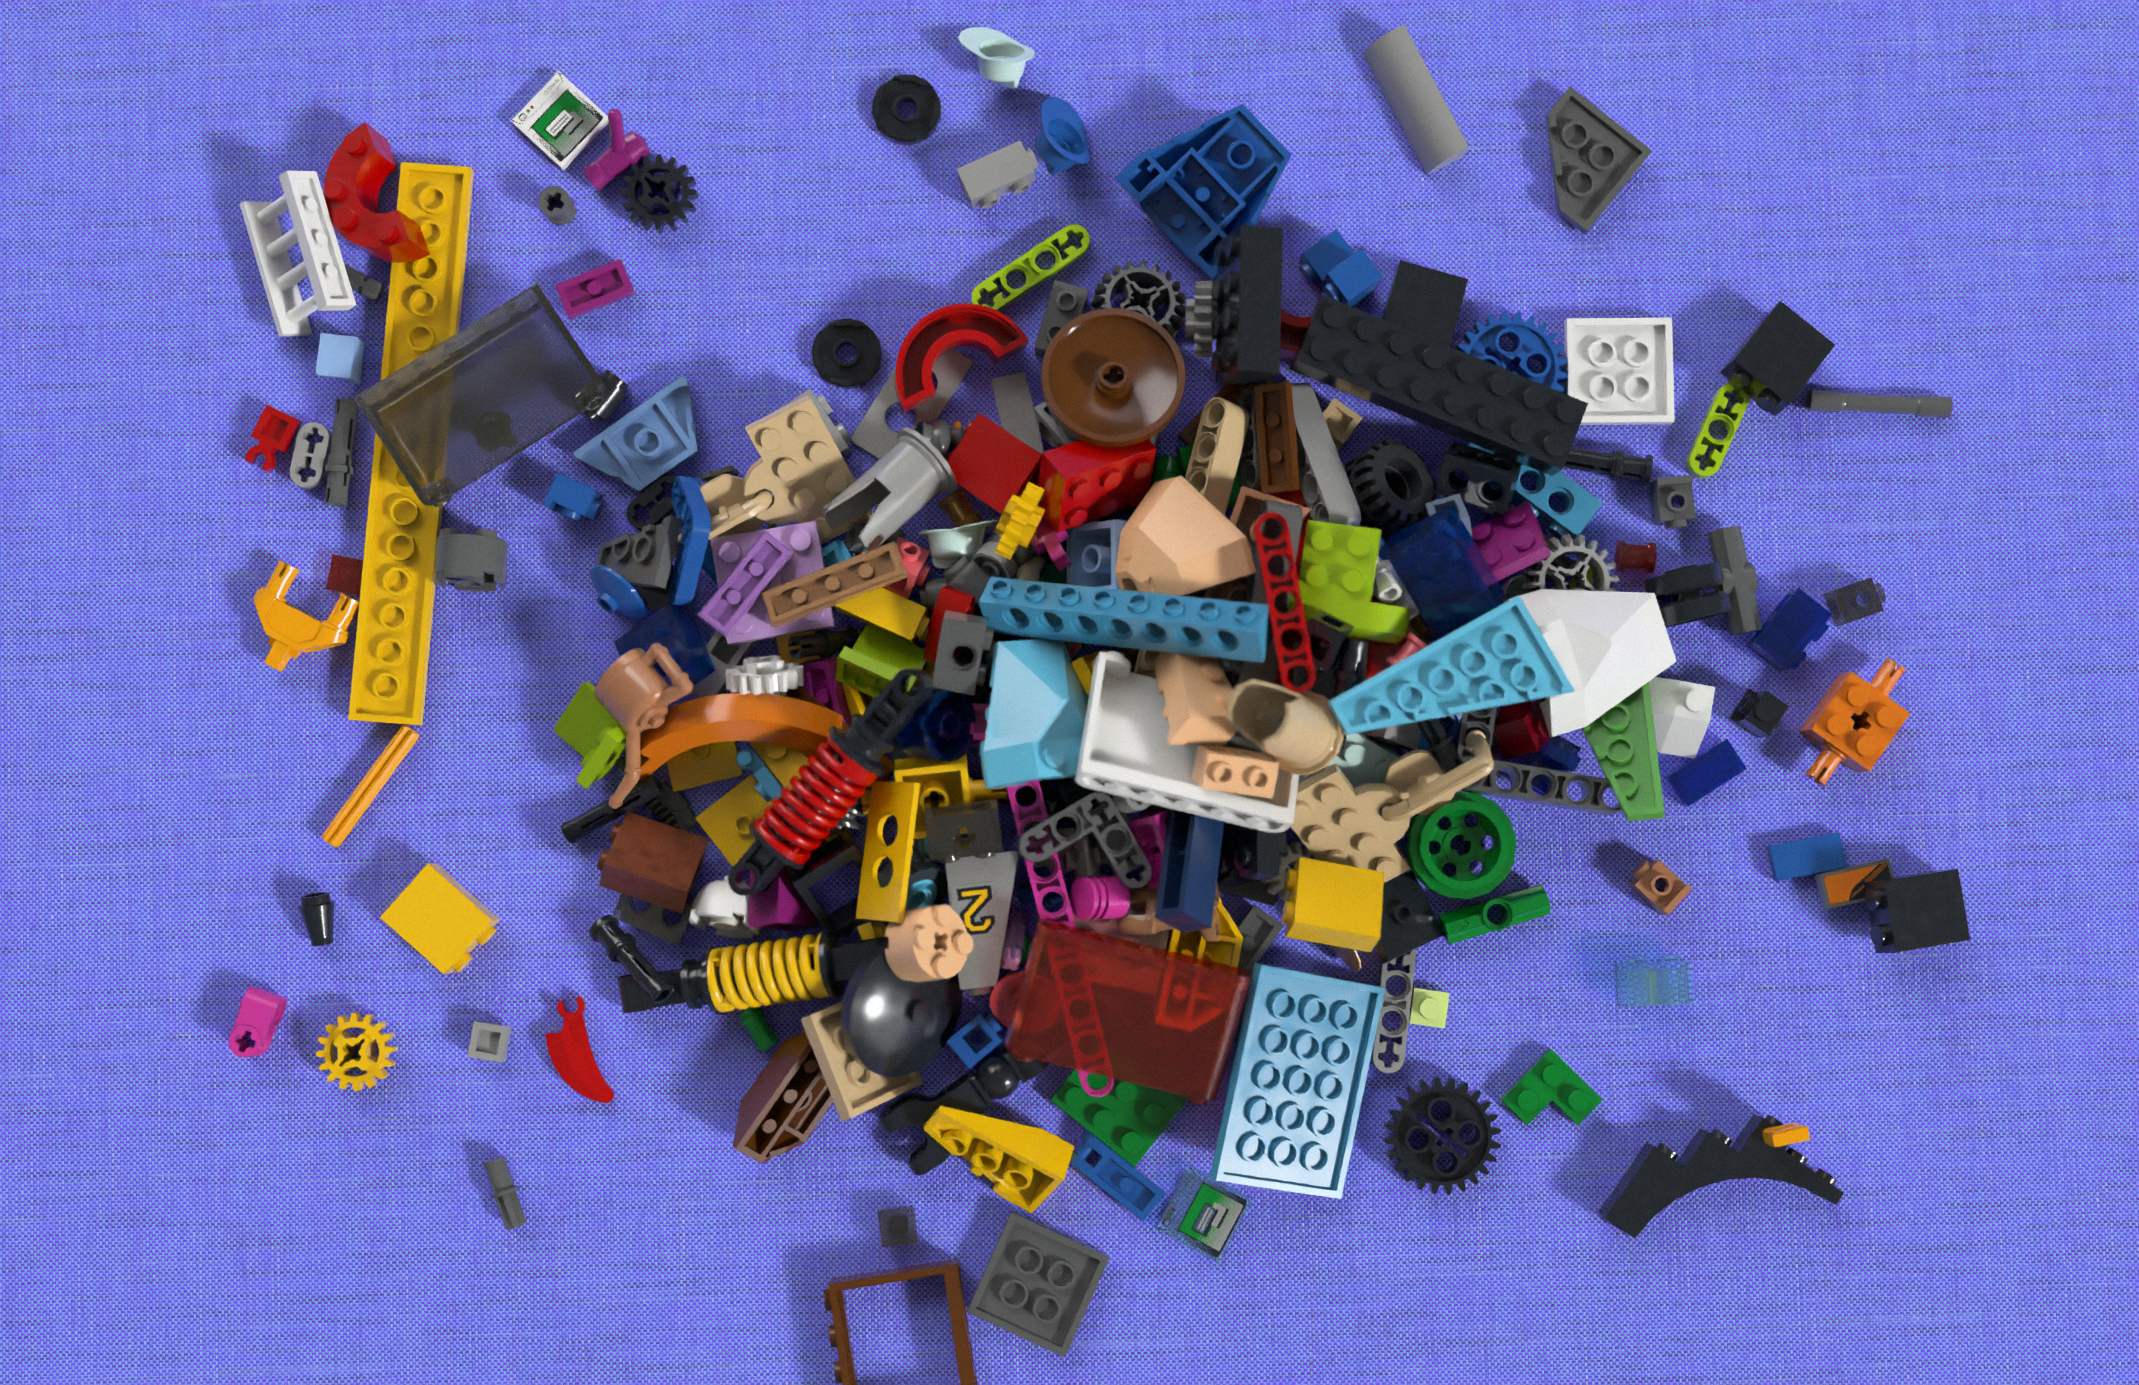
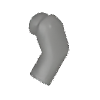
[1016,555,1047,582]

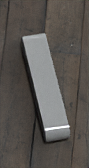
[1292,383,1361,527]

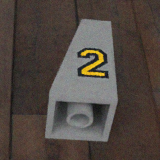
[945,851,1019,996]

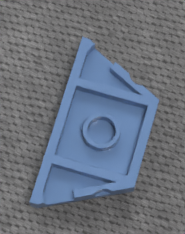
[573,375,699,493]

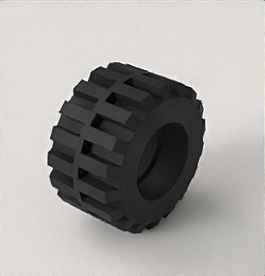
[1344,439,1437,538]

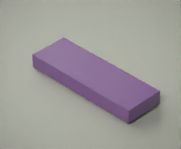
[697,530,794,638]

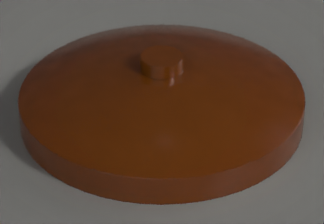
[1041,308,1186,447]

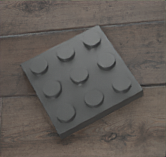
[967,1211,1110,1357]

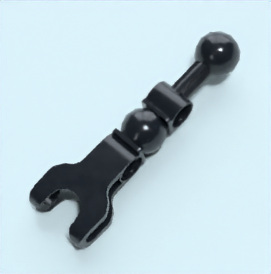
[877,994,1109,1176]

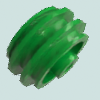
[1406,791,1516,899]

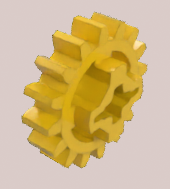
[994,482,1045,560]
[316,1012,398,1091]

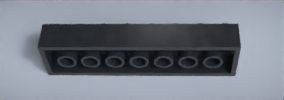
[1290,295,1588,476]

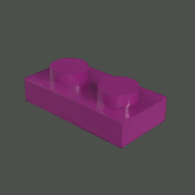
[555,259,635,320]
[799,657,852,725]

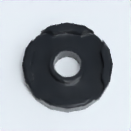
[872,74,941,145]
[811,318,882,389]

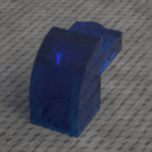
[1525,735,1581,795]

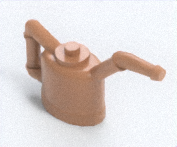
[594,643,693,809]

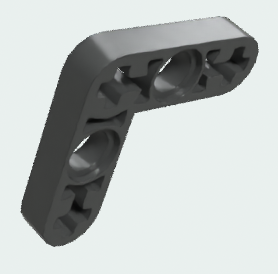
[1017,792,1152,888]

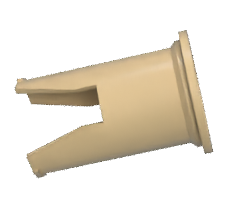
[1226,679,1343,775]

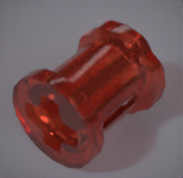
[1614,540,1656,573]

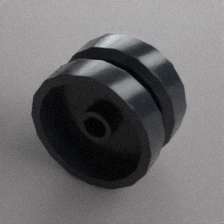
[1643,562,1732,628]

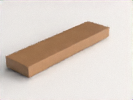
[761,541,908,628]

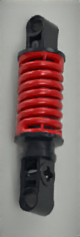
[728,669,933,896]

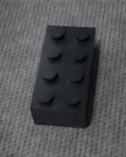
[1211,225,1283,386]

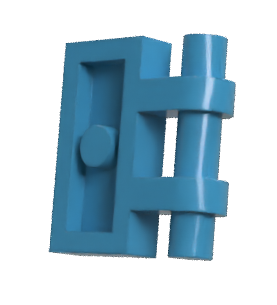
[736,748,784,802]

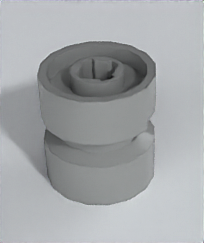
[971,532,1035,579]

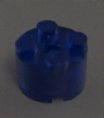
[895,686,975,761]

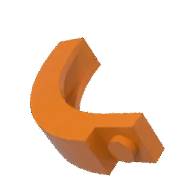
[639,693,843,781]

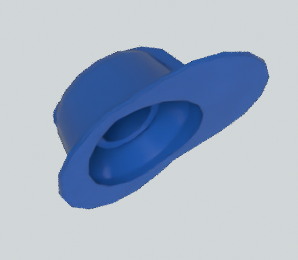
[1035,97,1091,175]

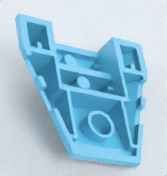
[980,639,1089,789]

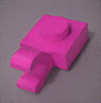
[1031,516,1072,571]

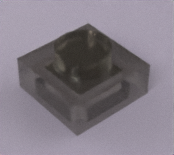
[878,1205,918,1247]

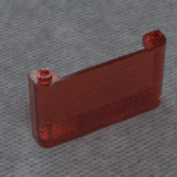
[1005,918,1252,1105]

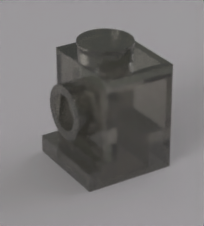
[1823,577,1886,627]

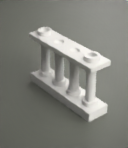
[240,170,356,337]

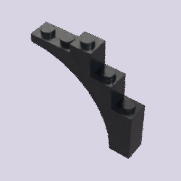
[1598,1114,1844,1238]

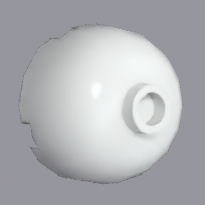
[688,876,760,939]

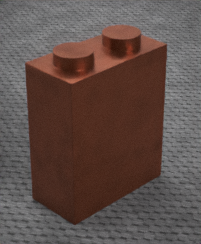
[597,811,709,913]

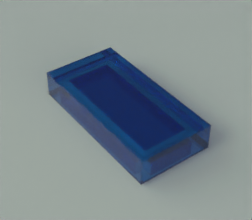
[1666,739,1747,807]

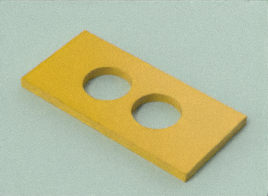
[856,781,920,923]

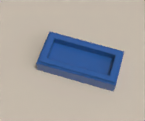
[1766,832,1847,881]

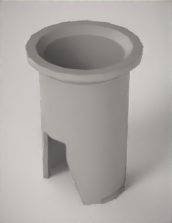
[822,427,958,554]

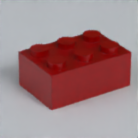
[1038,439,1156,533]

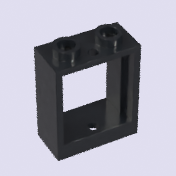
[784,827,867,938]

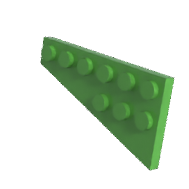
[1581,682,1665,821]

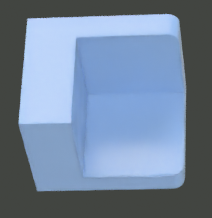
[316,333,365,384]

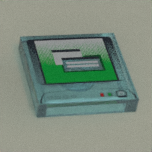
[1155,1164,1253,1263]

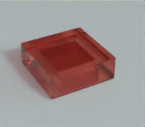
[326,555,363,596]

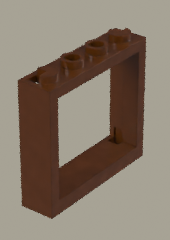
[824,1258,978,1385]

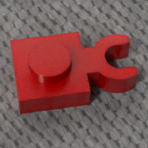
[245,405,302,473]

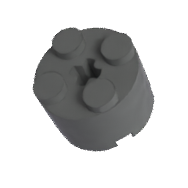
[433,528,509,592]

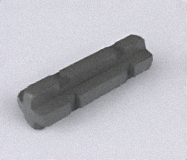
[344,264,384,301]

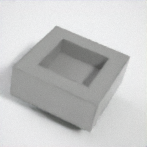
[467,1020,512,1063]

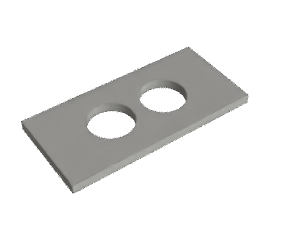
[850,349,974,459]

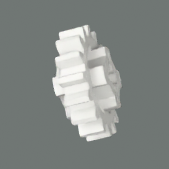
[725,655,804,696]

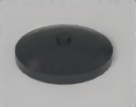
[841,938,963,1077]

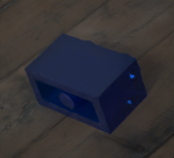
[1745,588,1832,672]

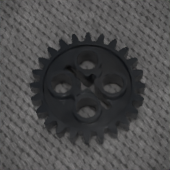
[1383,1076,1501,1195]

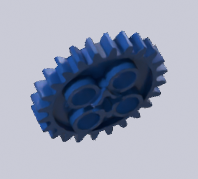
[1456,311,1568,392]

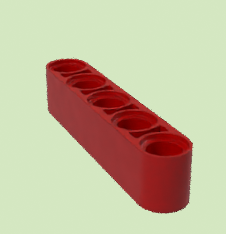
[1254,512,1315,693]

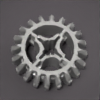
[1521,534,1619,592]

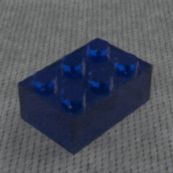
[1383,505,1506,641]

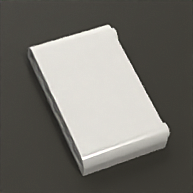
[1075,651,1299,833]

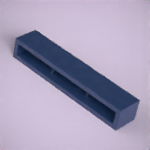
[1155,808,1224,933]

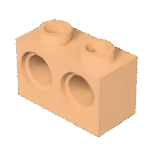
[1192,745,1280,799]

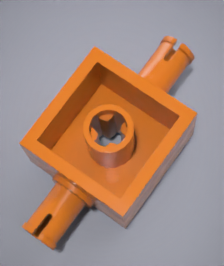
[1799,658,1910,787]

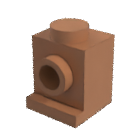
[1629,859,1692,915]

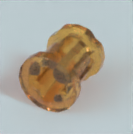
[938,489,983,528]

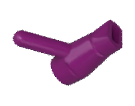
[583,109,650,191]

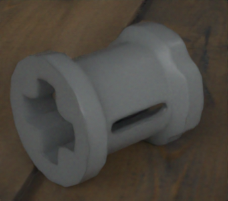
[538,186,576,226]

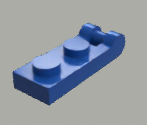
[1070,1129,1166,1222]

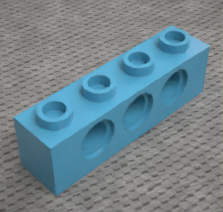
[1467,443,1603,540]

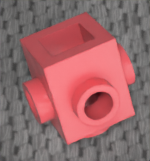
[882,537,931,599]

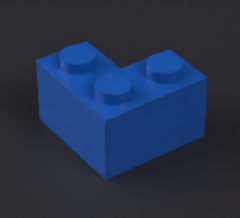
[1299,229,1383,307]

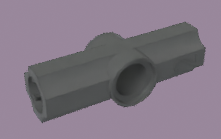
[1708,526,1762,636]

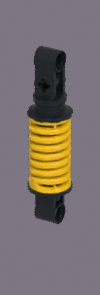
[617,929,888,1015]

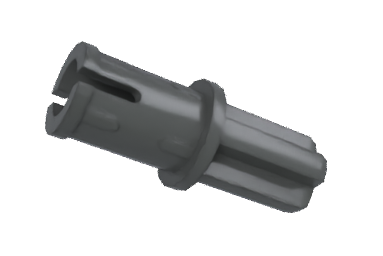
[483,1156,526,1230]

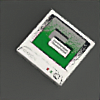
[511,71,609,171]

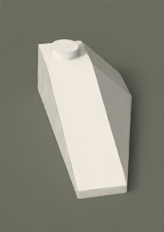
[1649,677,1715,759]

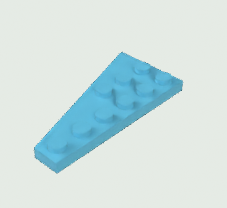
[1327,595,1575,735]

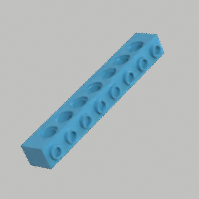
[979,577,1273,663]

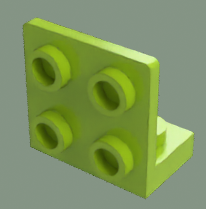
[835,624,928,698]
[553,681,626,789]

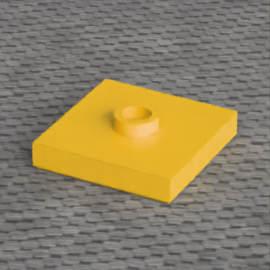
[666,741,744,792]
[696,774,772,866]

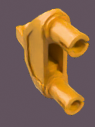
[254,560,359,671]

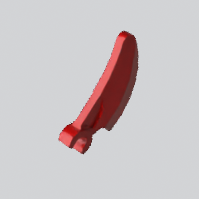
[545,996,614,1103]

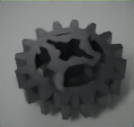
[620,154,699,233]

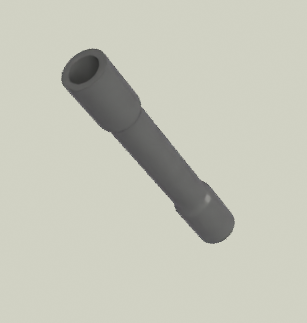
[1806,390,1953,418]

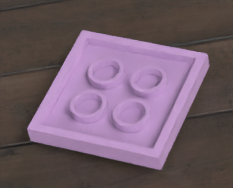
[710,521,835,645]

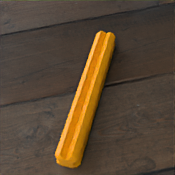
[322,725,419,847]

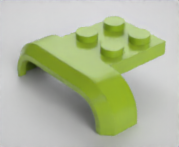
[1287,520,1411,644]

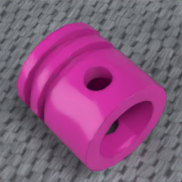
[1070,875,1130,920]

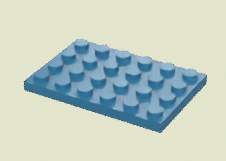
[1210,963,1385,1199]

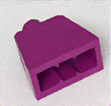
[748,867,817,931]

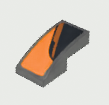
[1815,858,1894,910]

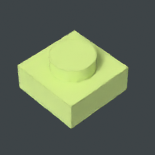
[1409,987,1450,1028]

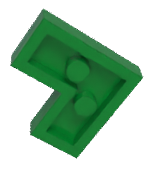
[1500,1048,1602,1125]

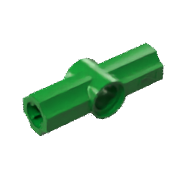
[1438,884,1551,945]

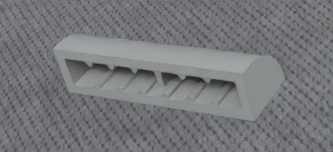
[1363,25,1469,175]

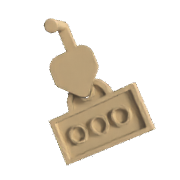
[673,394,873,558]
[1290,730,1494,883]

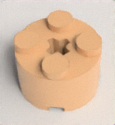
[885,904,973,982]

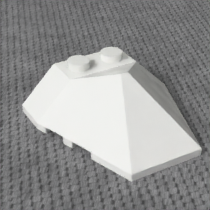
[1507,589,1676,737]

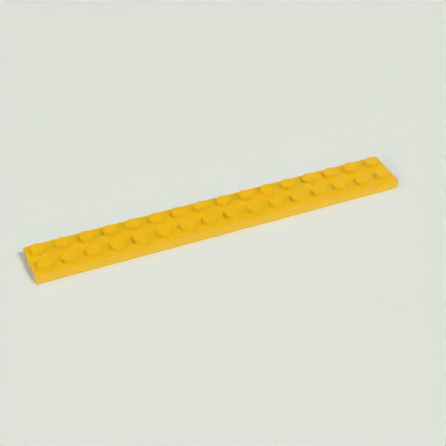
[348,162,474,726]

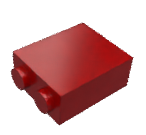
[946,413,1042,514]

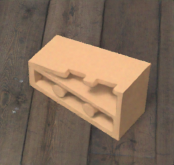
[1154,651,1237,745]

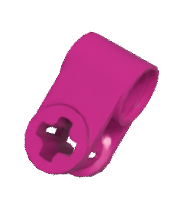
[228,986,287,1058]

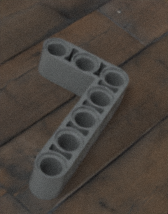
[1456,707,1622,815]

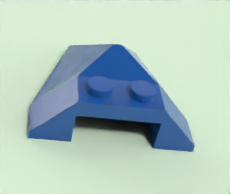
[1115,104,1291,280]

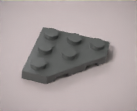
[1546,86,1652,235]

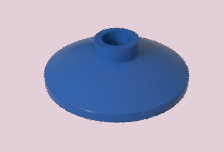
[590,564,646,622]

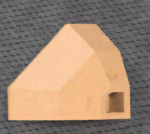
[1115,476,1256,596]

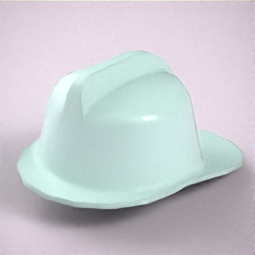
[958,27,1035,89]
[918,520,999,568]

